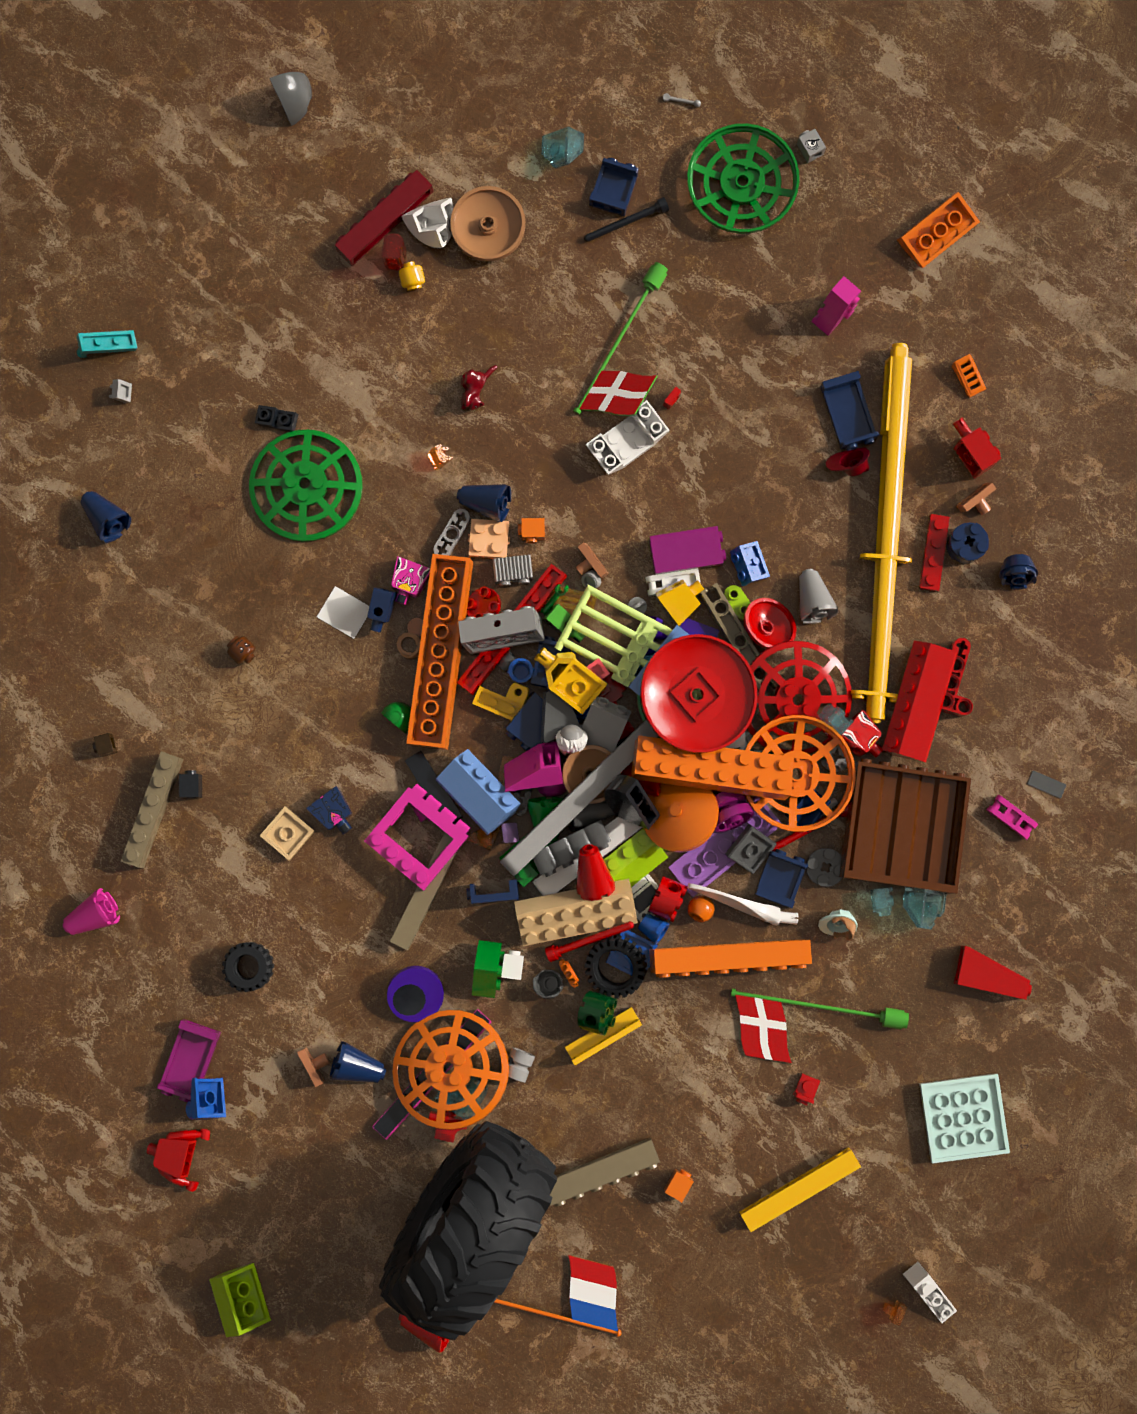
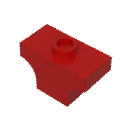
[428,1110,467,1143]

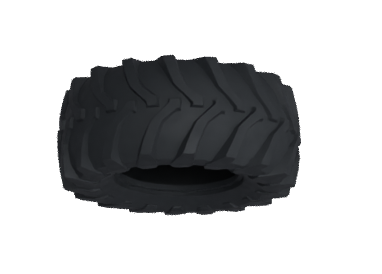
[379,1121,557,1341]

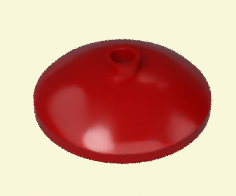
[744,598,796,650]

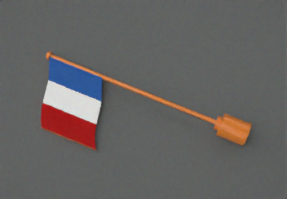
[494,1255,621,1337]

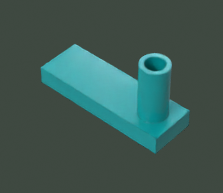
[76,330,137,358]

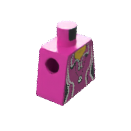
[391,556,430,605]

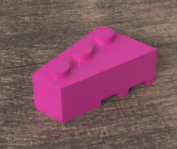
[811,276,861,336]

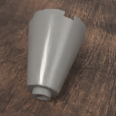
[799,569,839,624]

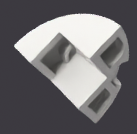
[402,198,454,248]

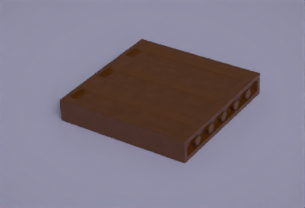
[839,759,971,894]

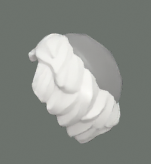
[556,724,588,753]

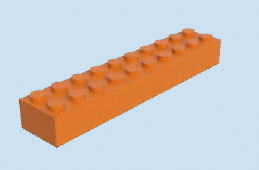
[406,554,473,750]

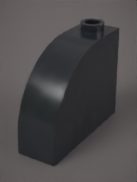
[604,774,660,830]

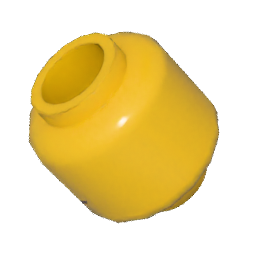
[398,262,425,291]

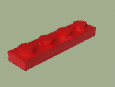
[919,514,950,592]

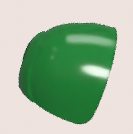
[381,702,411,734]

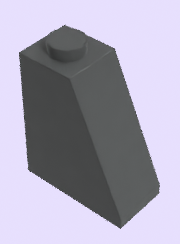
[541,687,580,743]

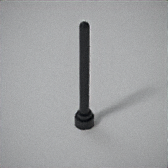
[584,197,669,242]

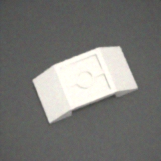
[586,400,669,475]

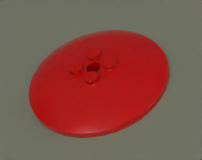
[640,634,757,753]

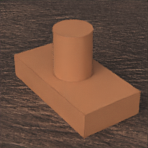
[956,483,996,515]
[576,542,609,578]
[297,1047,330,1087]

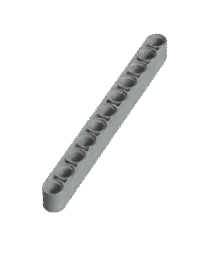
[500,719,658,876]

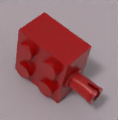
[952,417,1002,479]

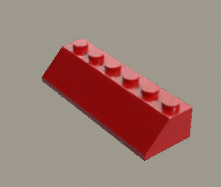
[882,640,958,763]

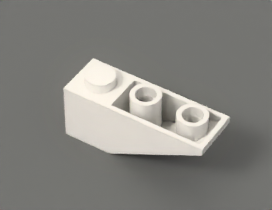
[903,1262,957,1323]

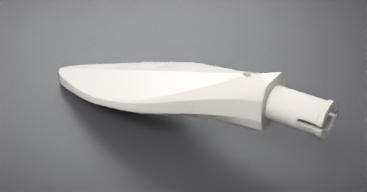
[688,883,798,926]

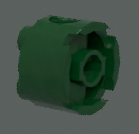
[577,991,617,1036]

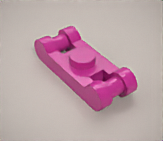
[986,795,1038,840]

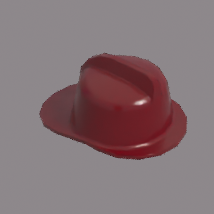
[826,448,870,477]

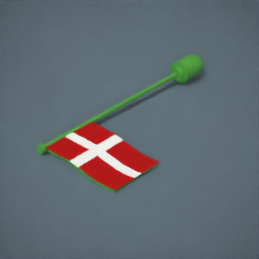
[573,262,668,416]
[731,989,909,1063]

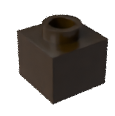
[92,733,118,757]

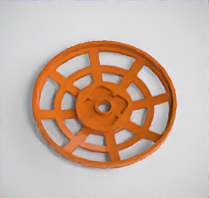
[745,715,856,832]
[392,1010,509,1130]

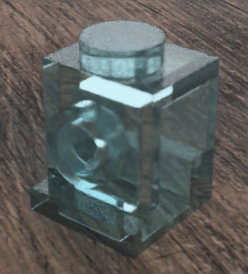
[818,704,854,735]
[870,887,894,916]

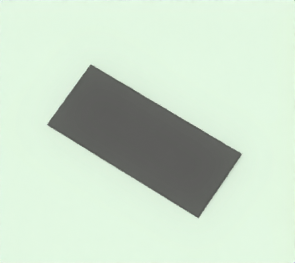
[1027,770,1066,799]

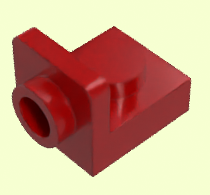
[793,1073,820,1105]

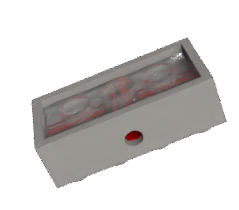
[458,606,545,654]

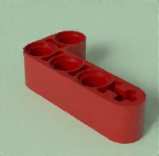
[941,638,973,717]

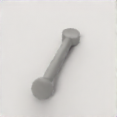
[663,93,701,107]

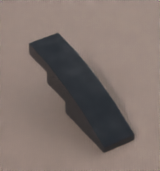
[405,750,463,823]

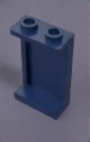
[820,371,879,451]

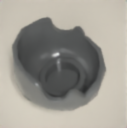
[533,969,564,999]

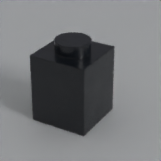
[179,770,202,798]

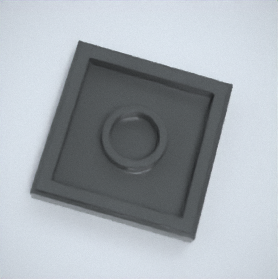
[725,824,777,874]

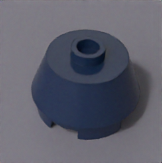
[999,554,1038,590]

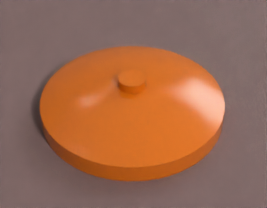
[644,783,719,853]

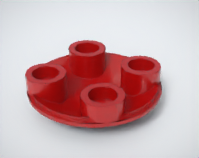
[467,586,501,618]

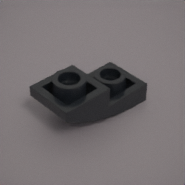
[255,405,299,432]

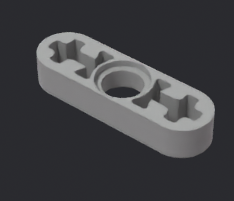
[433,509,470,556]

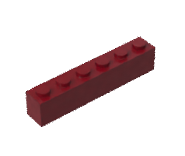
[335,170,433,266]

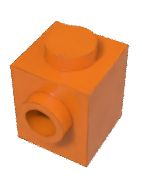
[518,518,545,544]
[664,1169,694,1203]

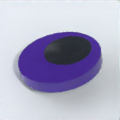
[387,966,444,1022]

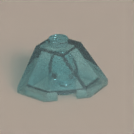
[541,127,584,168]
[903,887,947,930]

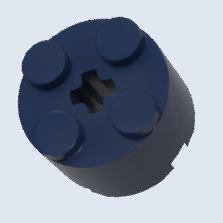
[946,523,989,564]

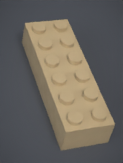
[514,879,638,946]

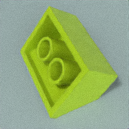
[604,828,668,887]
[209,1263,271,1337]

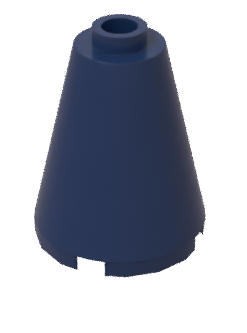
[457,484,512,522]
[80,491,131,543]
[330,1041,386,1083]

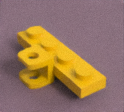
[472,683,529,720]

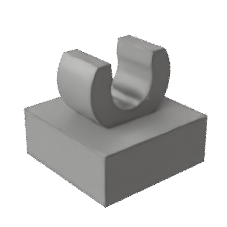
[109,379,132,403]

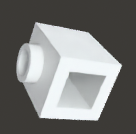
[501,950,524,980]

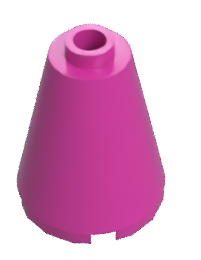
[63,888,120,935]

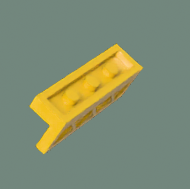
[565,1007,642,1065]

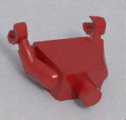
[147,1129,210,1192]

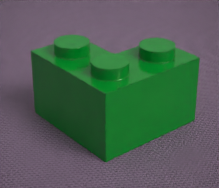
[472,940,505,998]

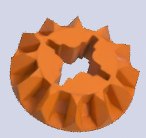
[559,959,579,988]

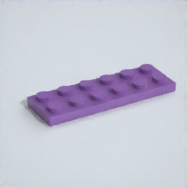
[668,796,782,898]

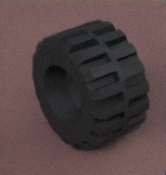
[222,942,274,992]

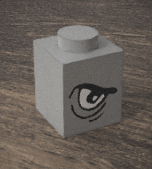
[797,129,826,163]

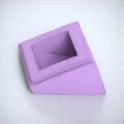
[502,823,519,843]

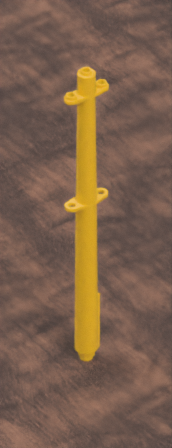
[851,343,912,724]

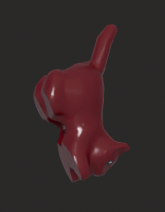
[461,365,498,410]

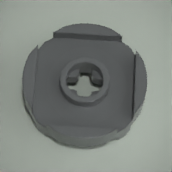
[806,848,842,887]

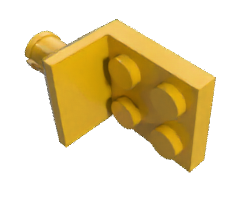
[534,647,607,714]

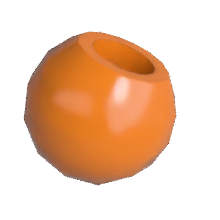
[688,895,715,923]

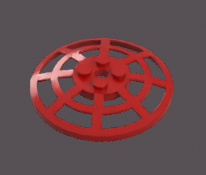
[747,641,852,754]

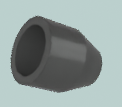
[498,651,517,671]

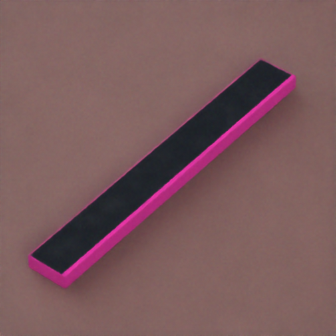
[372,1009,492,1140]

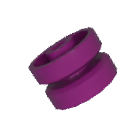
[715,792,754,832]

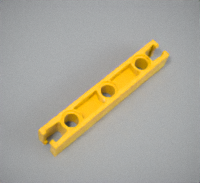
[739,1147,861,1232]

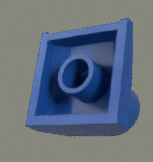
[186,1078,226,1120]

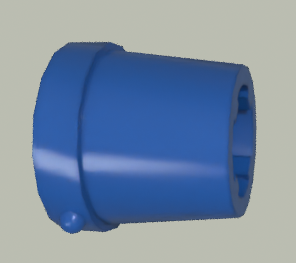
[507,658,535,683]
[638,913,670,944]

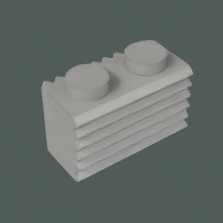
[492,555,533,587]

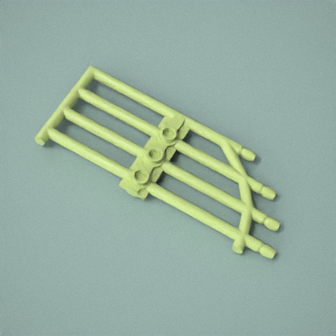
[554,585,702,700]

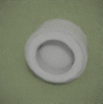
[581,570,601,589]
[628,597,647,614]

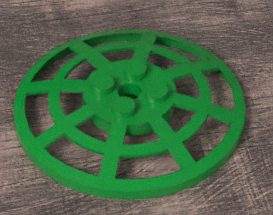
[687,123,800,234]
[249,429,363,542]

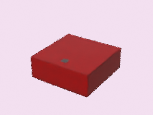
[663,387,681,410]

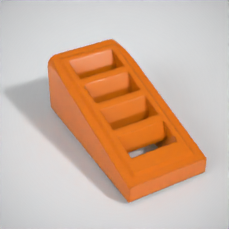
[951,354,986,398]

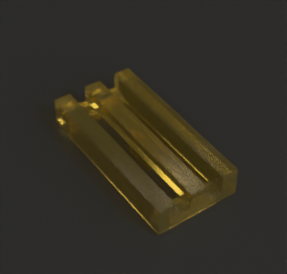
[556,586,597,610]

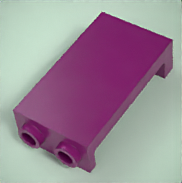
[649,526,726,575]
[157,1019,221,1102]

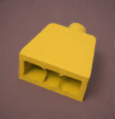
[656,580,704,626]

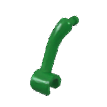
[539,584,569,615]

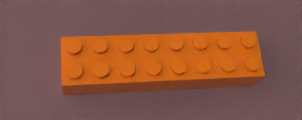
[631,735,794,800]
[649,939,812,978]

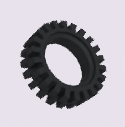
[584,935,647,999]

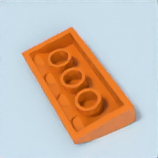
[897,192,980,268]

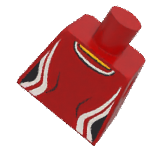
[839,710,883,758]

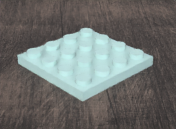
[919,1073,1010,1163]

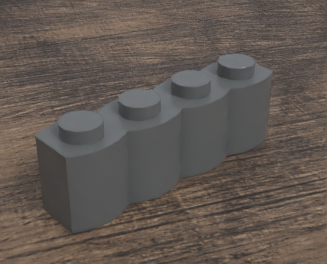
[533,820,611,877]

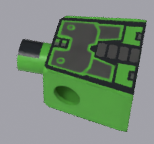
[542,604,585,643]

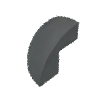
[269,72,312,126]

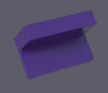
[680,618,719,637]

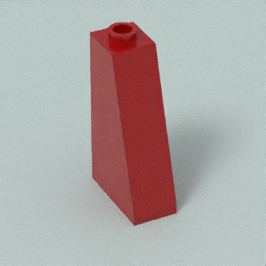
[954,945,1032,1000]

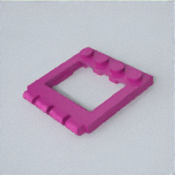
[364,784,470,891]

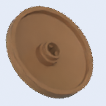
[450,186,526,261]

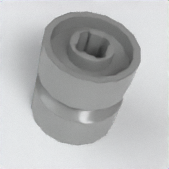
[508,1047,535,1082]

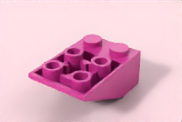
[504,741,563,792]

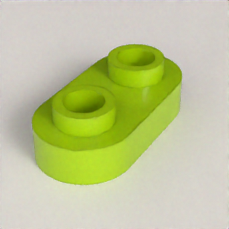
[724,585,751,621]

